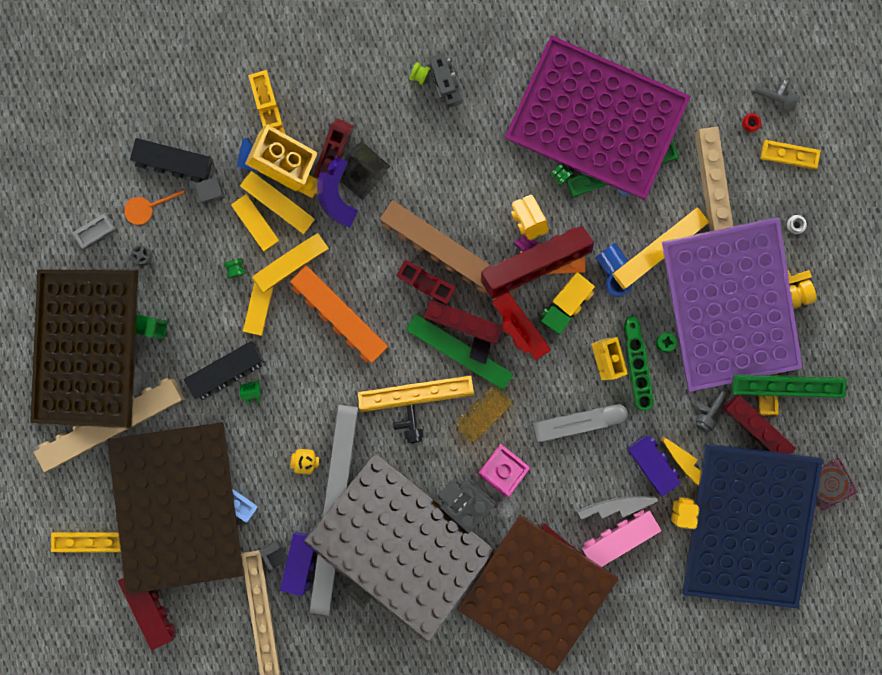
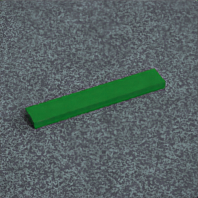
[566,140,679,198]
[406,314,513,390]
[731,374,847,398]

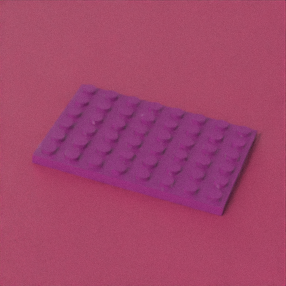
[504,35,691,201]

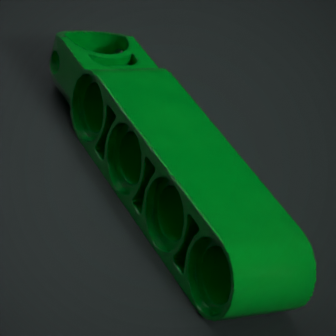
[624,316,654,411]

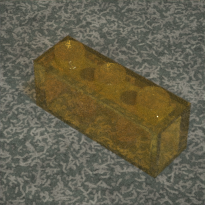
[456,386,513,444]

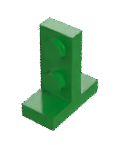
[136,314,168,339]

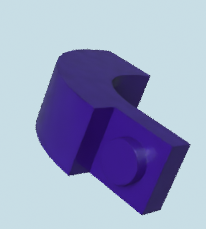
[317,158,358,228]

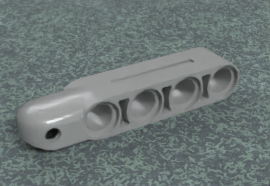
[533,404,628,442]

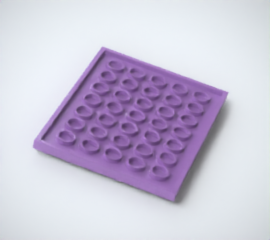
[661,217,803,392]

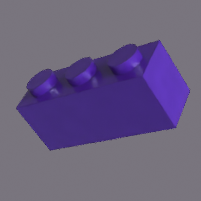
[626,435,681,496]
[280,531,317,596]

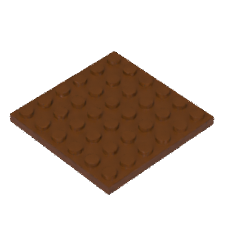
[457,515,618,673]

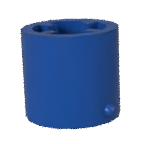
[595,243,628,276]
[604,273,632,297]

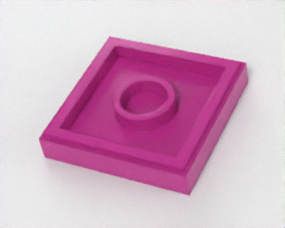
[478,444,530,498]

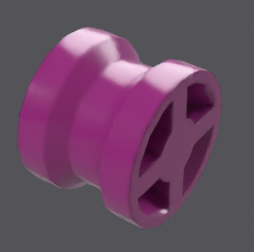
[514,234,538,251]

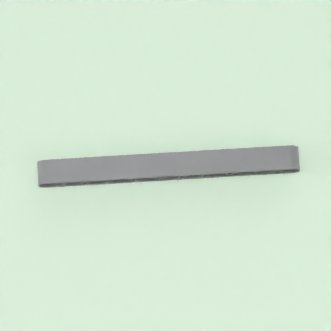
[310,405,358,616]

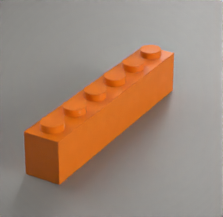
[290,265,388,363]

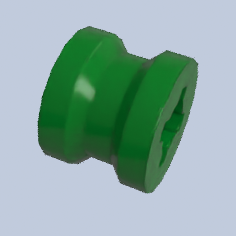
[550,163,574,185]
[224,259,246,279]
[656,333,677,352]

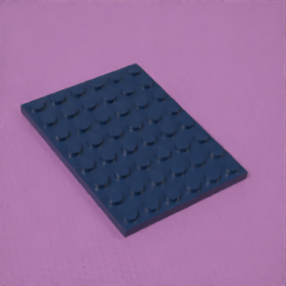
[682,444,823,609]

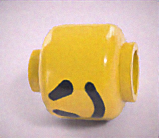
[290,449,319,475]

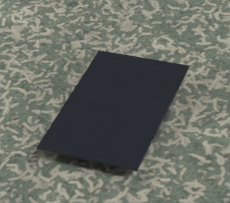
[469,337,491,364]

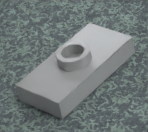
[72,213,116,250]

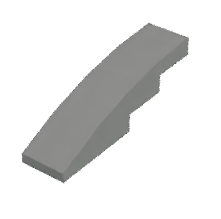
[576,496,658,520]

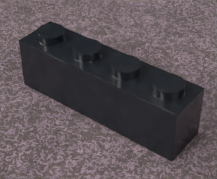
[130,138,213,183]
[183,341,264,400]

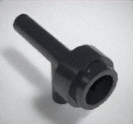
[393,404,424,444]

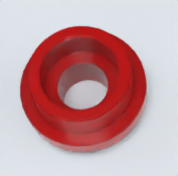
[742,113,761,133]

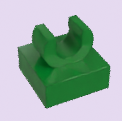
[240,380,261,405]

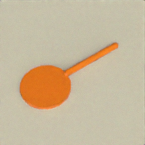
[124,190,185,225]

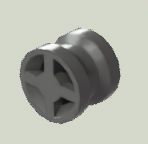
[130,245,153,266]

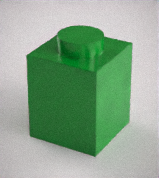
[540,305,571,335]

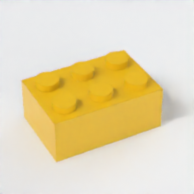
[245,125,317,191]

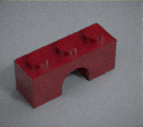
[396,259,456,305]

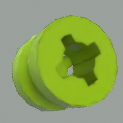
[409,62,431,86]

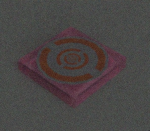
[817,458,858,510]

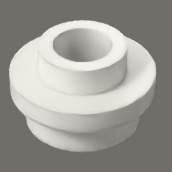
[787,215,807,234]

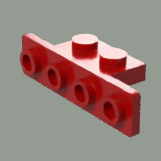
[493,292,551,360]

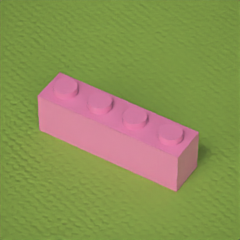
[581,509,662,567]

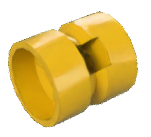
[790,279,817,309]

